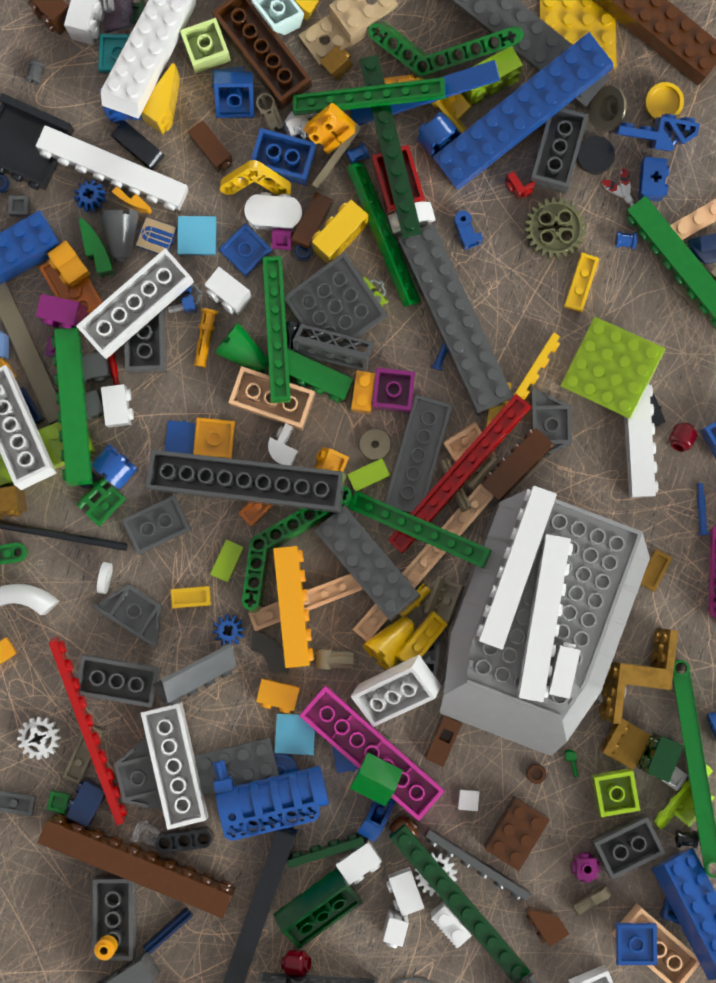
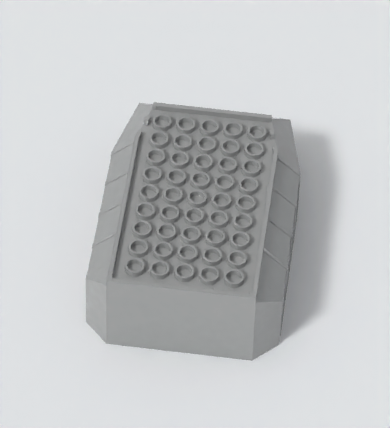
[440,490,650,756]

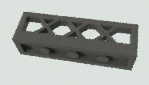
[293,324,374,372]

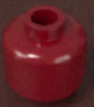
[669,422,698,452]
[281,950,312,977]

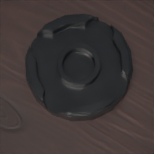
[577,136,615,175]

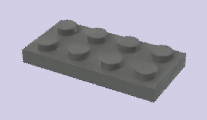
[194,737,280,795]

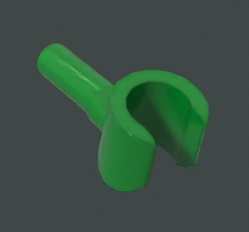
[564,750,579,777]

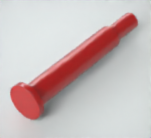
[108,352,119,385]

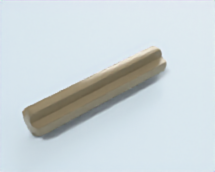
[440,458,471,512]

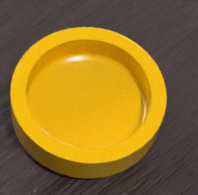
[644,82,684,120]

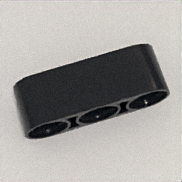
[111,120,165,170]
[155,827,214,853]

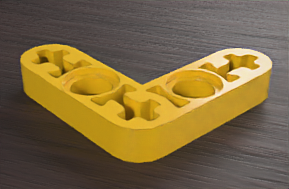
[220,160,291,196]

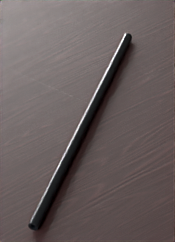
[0,521,128,551]

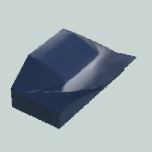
[687,234,716,264]

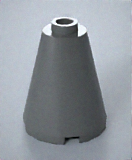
[100,210,139,262]

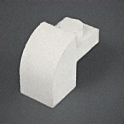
[388,202,436,234]
[268,424,299,466]

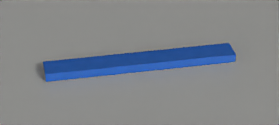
[351,60,500,126]

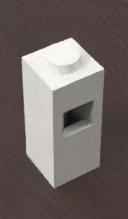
[548,642,581,699]

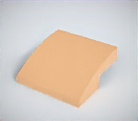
[442,422,497,462]

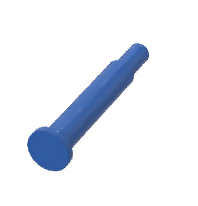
[431,343,447,371]
[697,483,710,536]

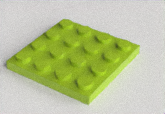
[561,317,666,419]

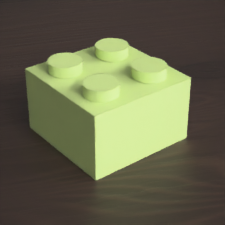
[180,18,231,74]

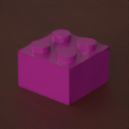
[36,294,88,329]
[372,368,415,413]

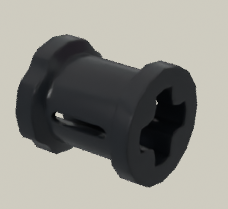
[675,830,699,849]

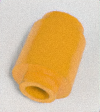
[94,935,118,961]

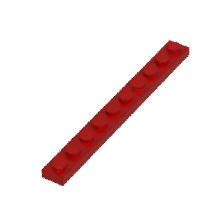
[388,394,531,554]
[49,636,127,826]

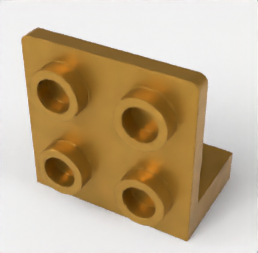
[599,718,650,770]

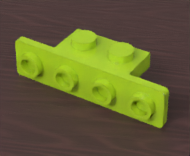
[654,764,715,830]

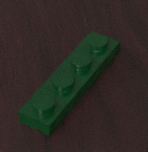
[287,833,365,868]

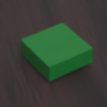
[46,790,71,815]

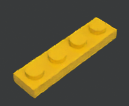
[513,333,560,400]

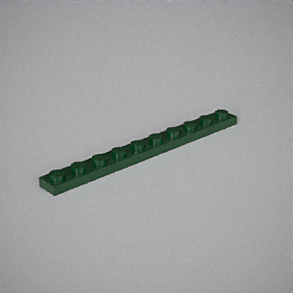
[359,55,422,238]
[389,824,531,983]

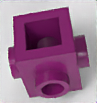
[571,852,601,883]

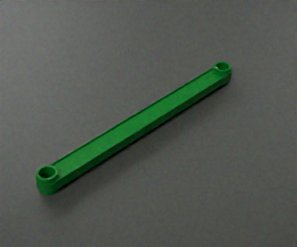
[673,660,716,878]

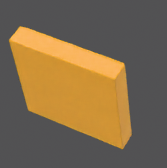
[193,417,235,459]

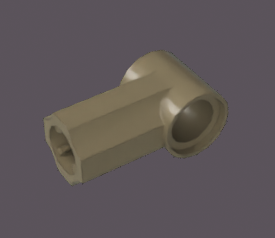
[315,649,354,670]

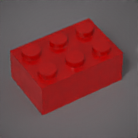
[372,145,425,216]

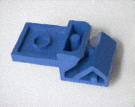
[614,113,700,151]

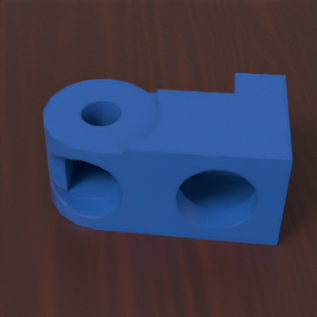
[454,210,483,250]

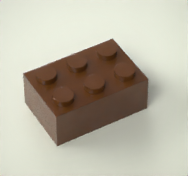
[483,796,550,871]

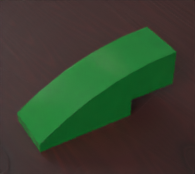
[79,218,115,277]

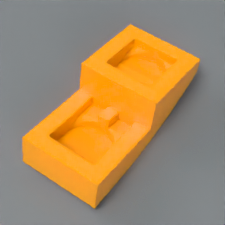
[112,186,152,214]

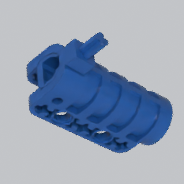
[213,760,329,841]

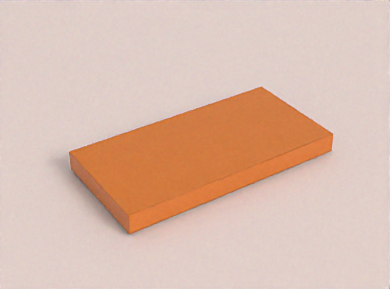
[39,262,103,332]

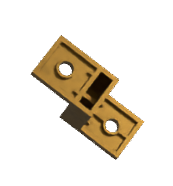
[599,628,678,724]

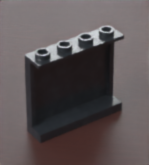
[0,93,74,190]

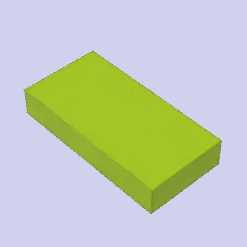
[347,458,390,492]
[210,539,244,582]

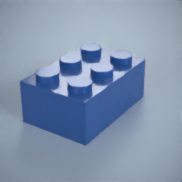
[251,128,316,186]

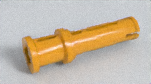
[194,308,218,368]

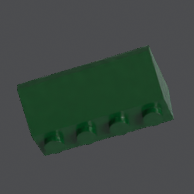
[273,868,363,949]

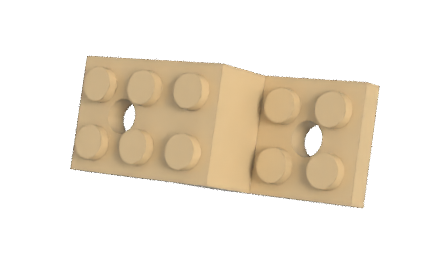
[298,0,398,68]

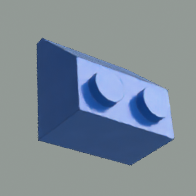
[214,72,254,118]

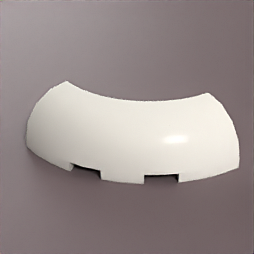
[0,584,60,615]

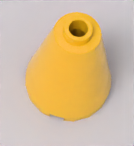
[362,617,415,670]

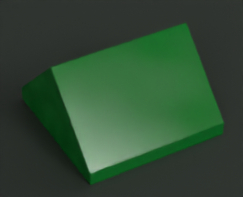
[350,752,403,806]

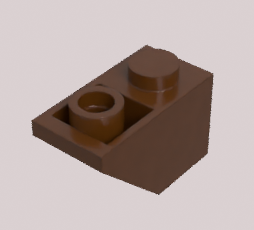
[526,907,569,947]

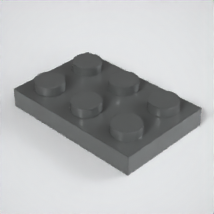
[122,495,191,555]

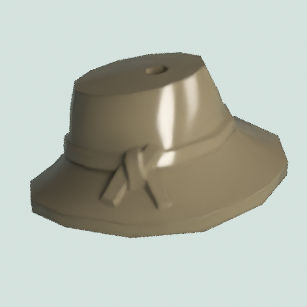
[589,85,628,131]

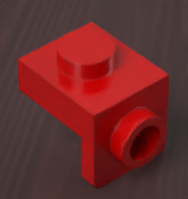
[505,171,535,199]

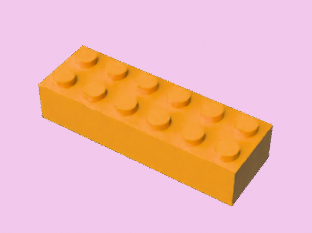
[273,546,314,668]

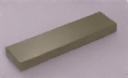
[309,123,361,191]

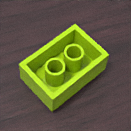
[463,46,523,104]

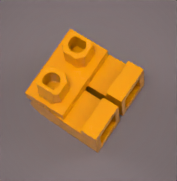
[304,103,356,154]

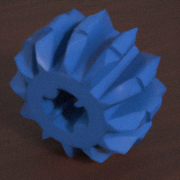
[74,179,107,212]
[212,614,245,646]

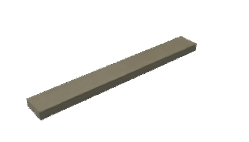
[0,282,60,424]

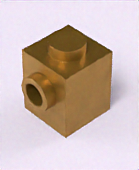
[320,45,353,81]

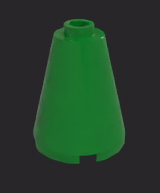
[215,322,269,373]

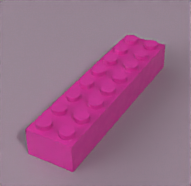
[299,684,445,821]

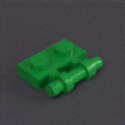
[76,477,127,527]

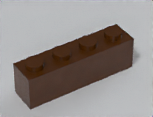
[483,428,555,501]

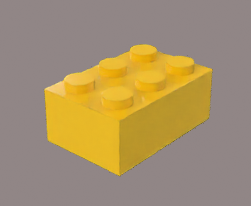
[312,200,368,264]

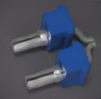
[168,284,203,313]

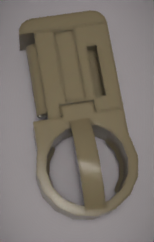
[256,93,284,132]
[571,885,612,916]

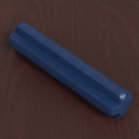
[143,908,193,954]

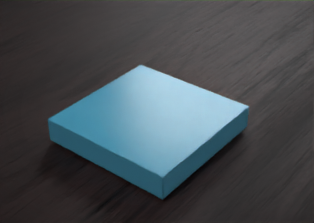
[177,216,217,255]
[274,713,315,755]

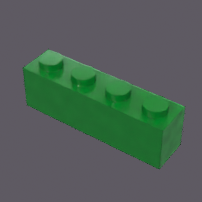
[288,349,354,403]

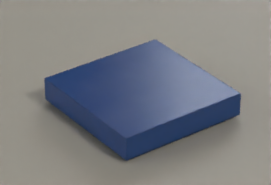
[218,223,273,277]
[615,923,657,965]

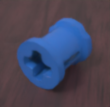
[345,142,370,164]
[615,231,637,249]

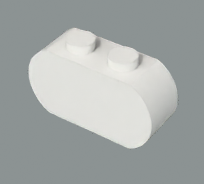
[244,192,303,232]

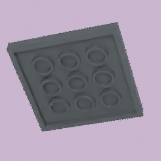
[284,252,389,347]

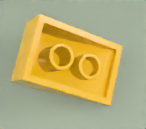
[141,63,180,135]

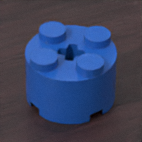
[417,112,461,159]
[91,444,138,489]

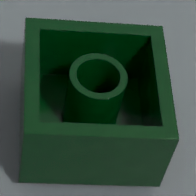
[638,732,684,783]

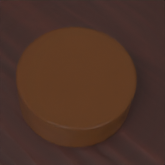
[526,763,546,784]

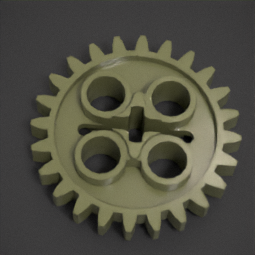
[524,197,587,260]

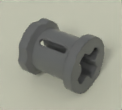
[24,60,45,85]

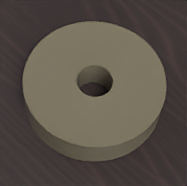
[360,429,390,460]

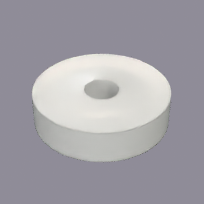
[97,562,113,594]

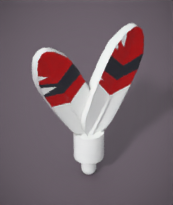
[602,169,634,206]

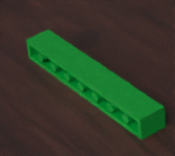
[626,196,716,330]
[51,327,93,486]

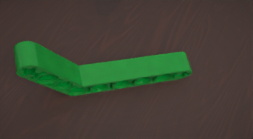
[368,21,524,76]
[242,486,353,613]

